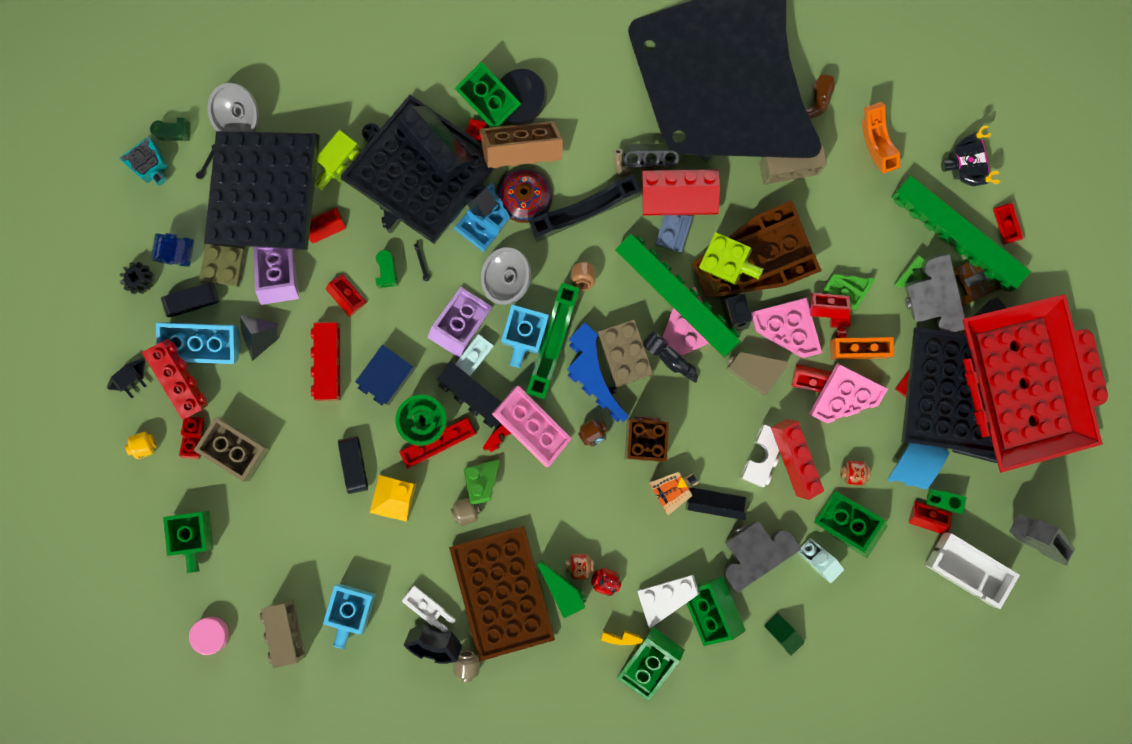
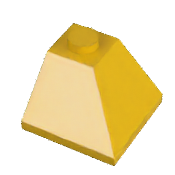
[370,475,416,521]

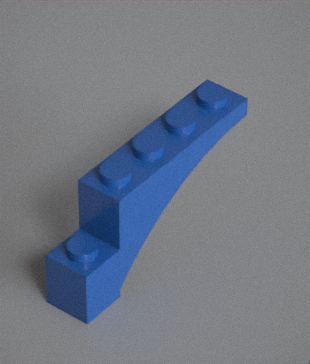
[567,322,629,423]

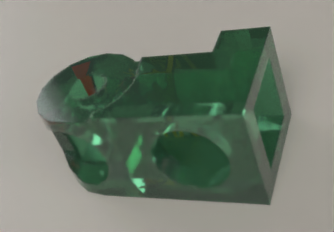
[150,118,190,141]

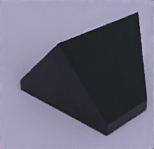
[240,314,279,361]

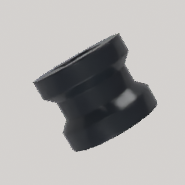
[362,123,380,144]

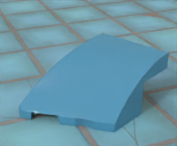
[454,183,510,252]
[887,443,950,490]

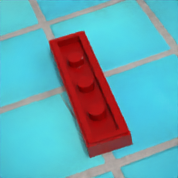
[399,417,476,469]

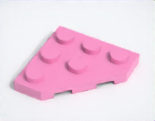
[662,287,709,356]
[750,298,822,358]
[809,363,888,423]

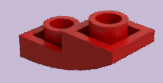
[179,417,204,459]
[483,425,512,453]

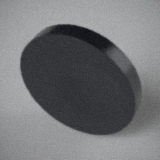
[500,69,547,124]

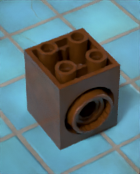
[625,417,669,462]

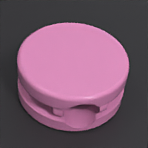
[189,616,229,655]

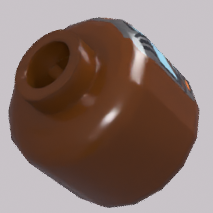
[578,418,608,447]

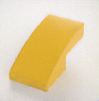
[600,630,643,645]

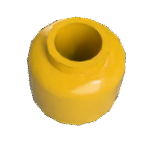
[125,431,157,459]

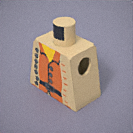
[649,472,698,515]

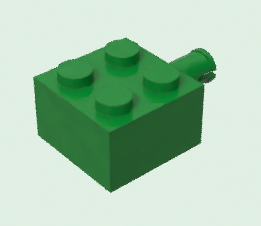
[163,511,213,573]

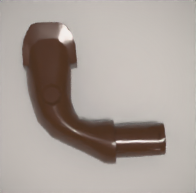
[806,75,835,119]

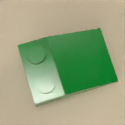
[454,61,521,127]
[814,491,888,558]
[538,560,587,618]
[617,627,685,701]

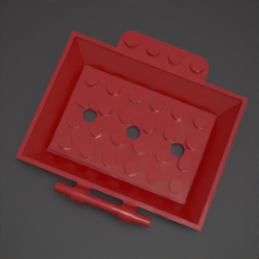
[962,294,1108,473]

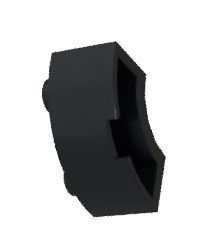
[404,623,463,664]

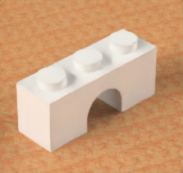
[740,424,779,487]

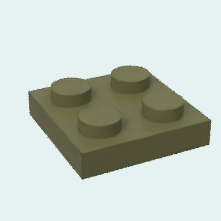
[199,244,245,287]

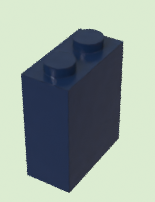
[355,345,416,406]

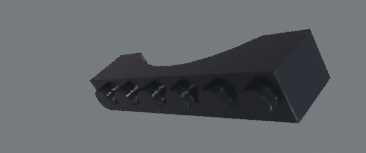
[528,174,641,242]

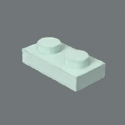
[455,334,494,376]

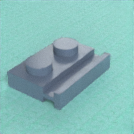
[655,215,693,253]

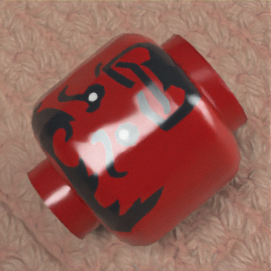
[591,568,621,596]

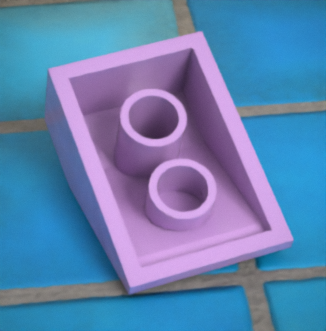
[253,247,299,305]
[427,287,493,358]

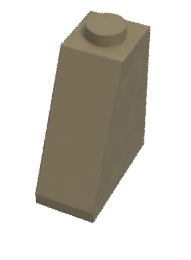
[727,352,789,396]

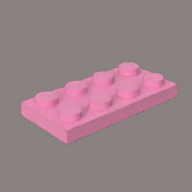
[492,386,572,467]

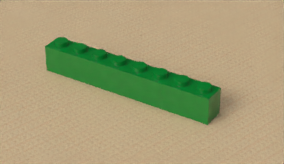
[891,175,1031,292]
[615,234,741,358]

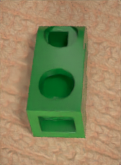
[376,250,398,288]
[926,489,967,514]

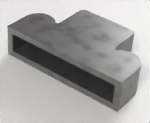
[905,253,965,332]
[1010,514,1075,566]
[724,521,801,593]

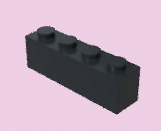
[436,362,502,429]

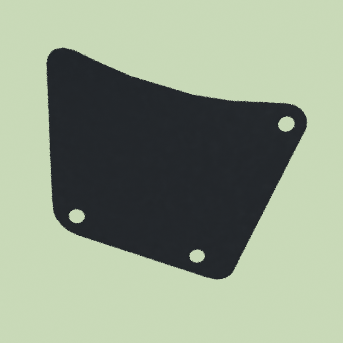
[628,0,822,158]

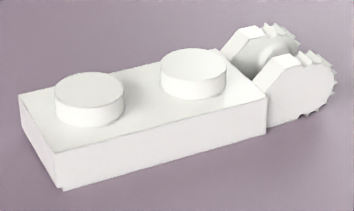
[402,585,456,633]

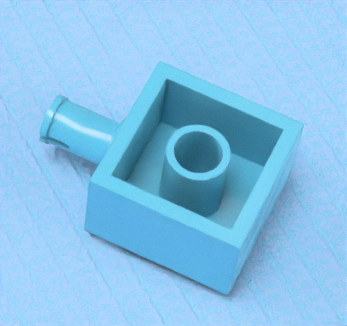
[501,305,549,369]
[323,583,376,649]

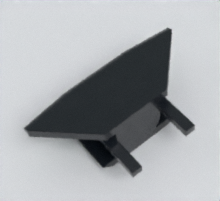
[107,358,147,398]

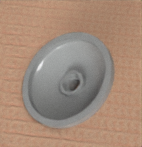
[207,83,259,132]
[481,247,531,305]

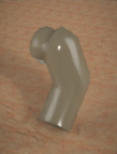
[614,149,629,177]

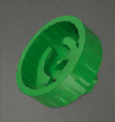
[395,395,448,446]

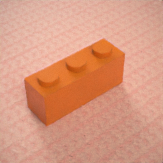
[830,337,894,360]

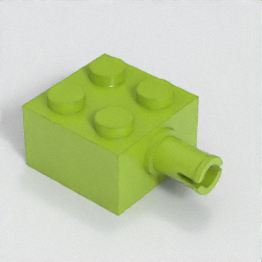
[315,130,361,191]
[699,232,764,285]

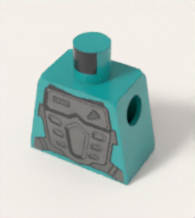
[120,136,168,185]

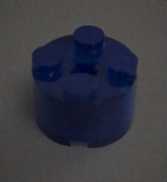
[151,233,194,267]

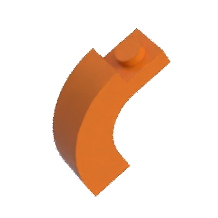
[862,102,900,174]

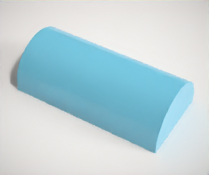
[156,322,240,364]

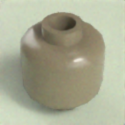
[451,498,481,526]
[454,650,479,682]

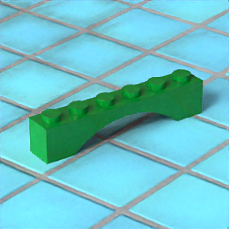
[526,283,580,400]

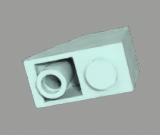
[798,538,844,583]

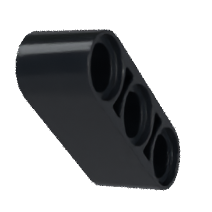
[623,144,679,167]
[161,282,220,317]
[338,436,368,494]

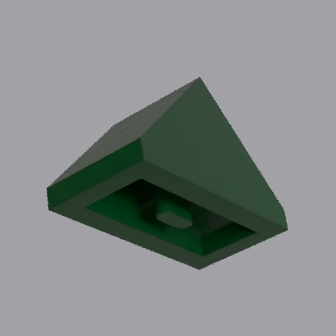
[764,613,805,656]

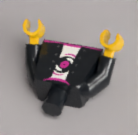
[941,126,1000,187]

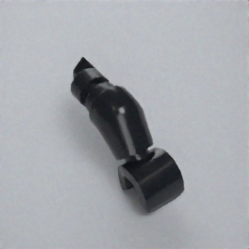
[643,331,698,383]

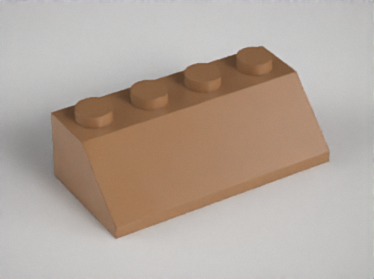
[480,121,563,168]

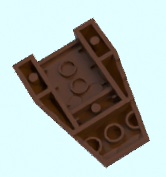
[692,200,822,298]

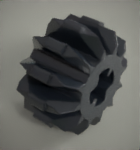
[119,262,154,294]

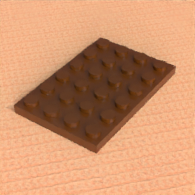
[449,526,555,661]

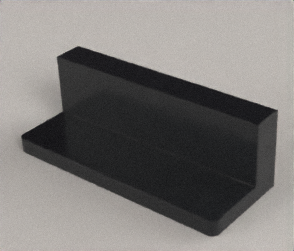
[685,487,746,520]

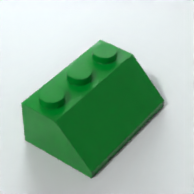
[686,576,746,646]

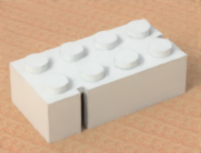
[925,532,1020,609]

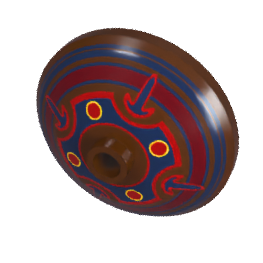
[496,167,553,223]

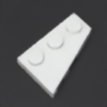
[637,575,699,629]

